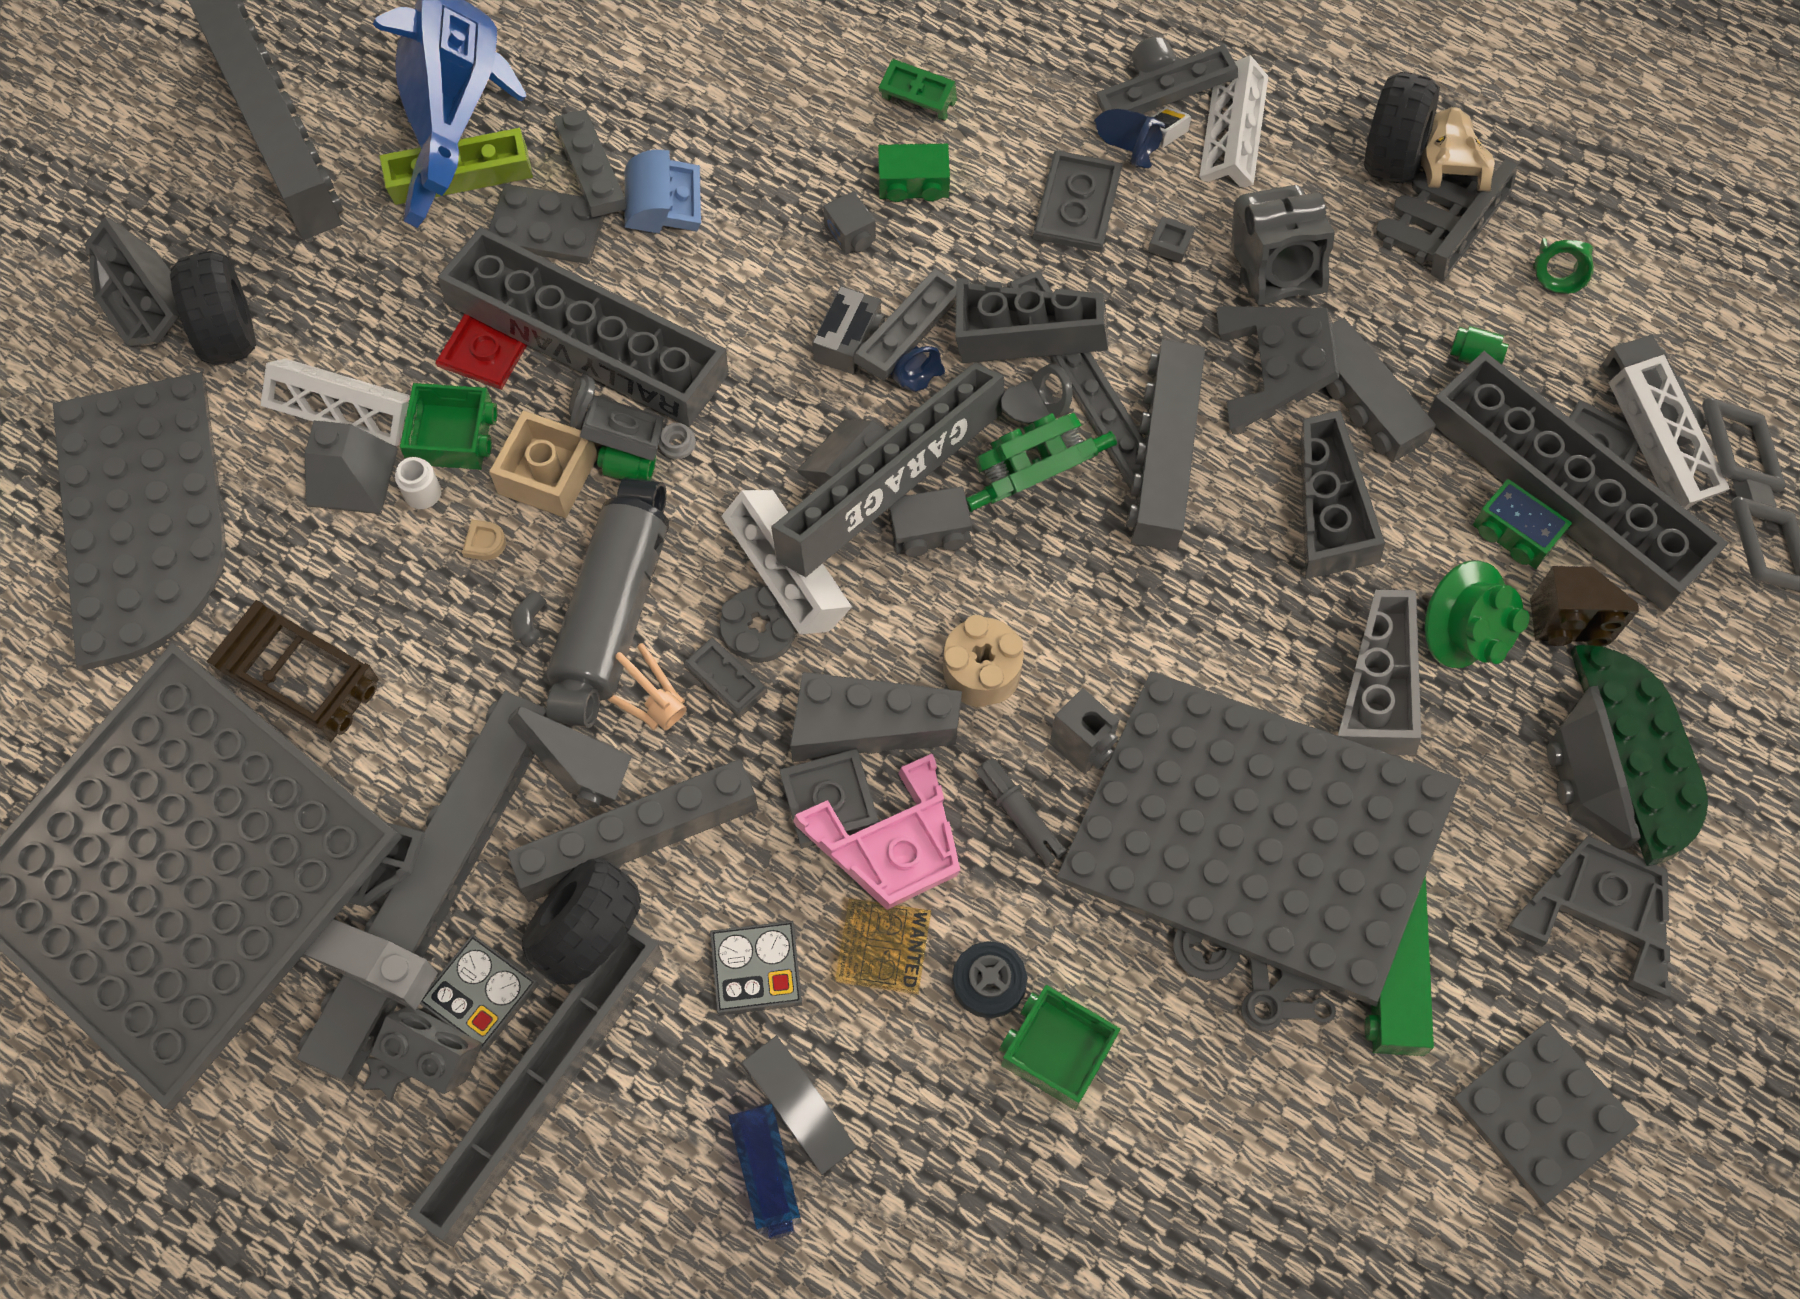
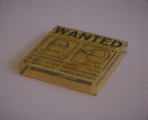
[835,898,931,995]

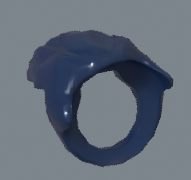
[1094,109,1165,169]
[890,346,945,392]

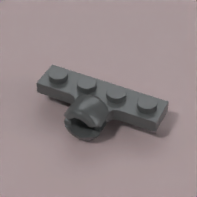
[1096,36,1238,114]

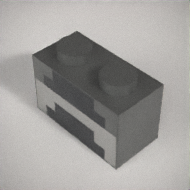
[812,286,885,375]

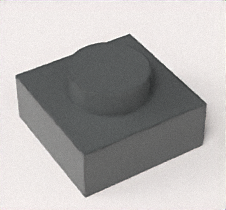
[1148,216,1195,263]

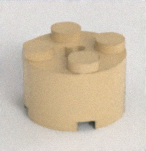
[943,615,1024,707]

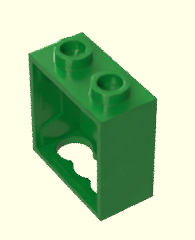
[400,383,498,470]
[999,985,1121,1111]

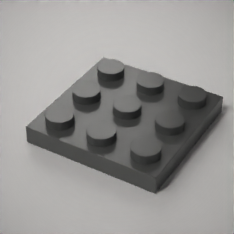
[1451,1021,1640,1207]

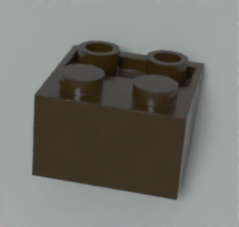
[1530,566,1639,646]

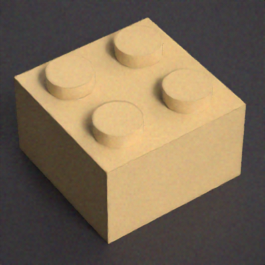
[489,410,598,518]

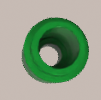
[1450,325,1509,365]
[597,445,656,480]

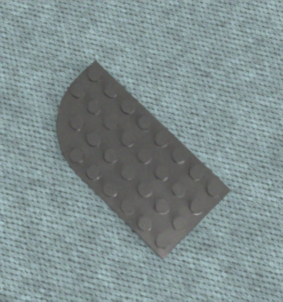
[53,372,226,671]

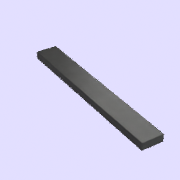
[1007,270,1145,499]

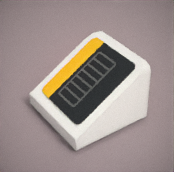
[1152,107,1191,148]

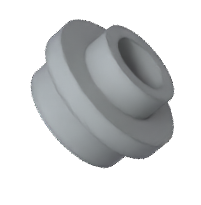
[659,423,696,459]

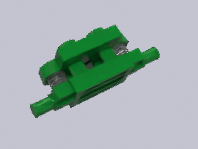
[966,413,1117,512]

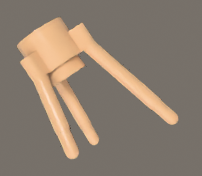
[608,643,687,730]

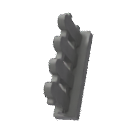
[1376,159,1518,282]

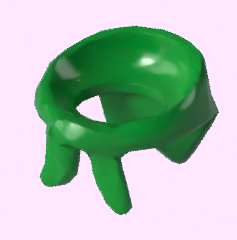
[1533,238,1594,294]

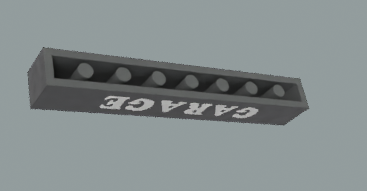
[771,362,1004,578]

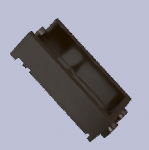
[206,600,379,743]

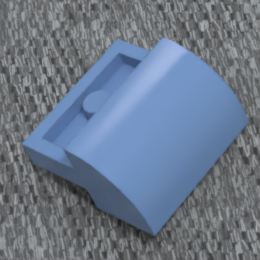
[625,150,701,233]

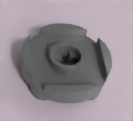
[720,586,797,663]

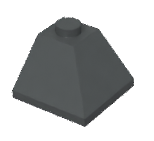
[305,420,398,514]

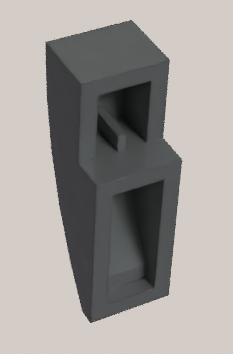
[742,1035,857,1175]

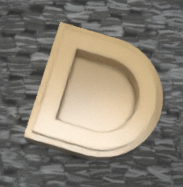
[462,519,506,560]

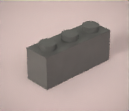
[1602,334,1707,447]

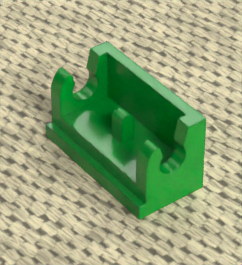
[878,59,957,121]

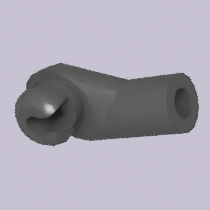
[510,590,547,647]

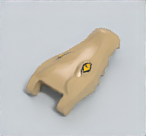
[1420,107,1495,192]

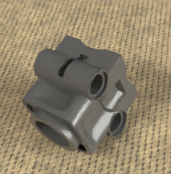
[1231,185,1335,305]

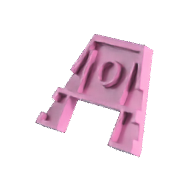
[793,754,960,910]

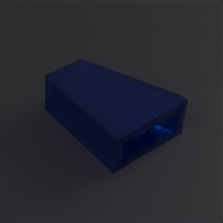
[728,1104,802,1239]

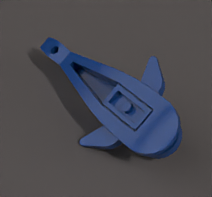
[373,0,526,228]

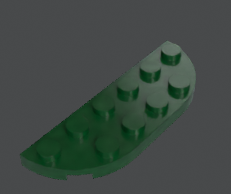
[1571,645,1708,866]

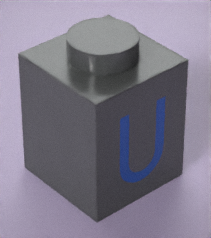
[823,191,876,255]

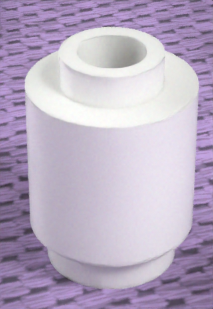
[395,457,441,509]

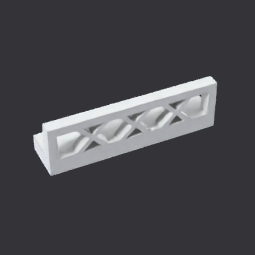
[1199,55,1268,187]
[1608,355,1730,510]
[260,359,417,446]

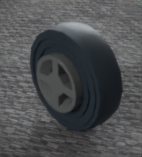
[952,941,1028,1019]

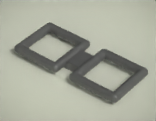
[1702,397,1800,592]

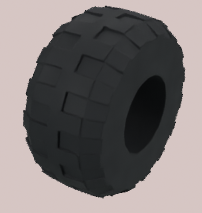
[1364,72,1440,184]
[170,251,256,366]
[521,859,641,985]

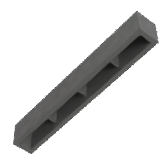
[407,926,664,1247]

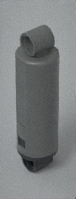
[546,477,669,728]

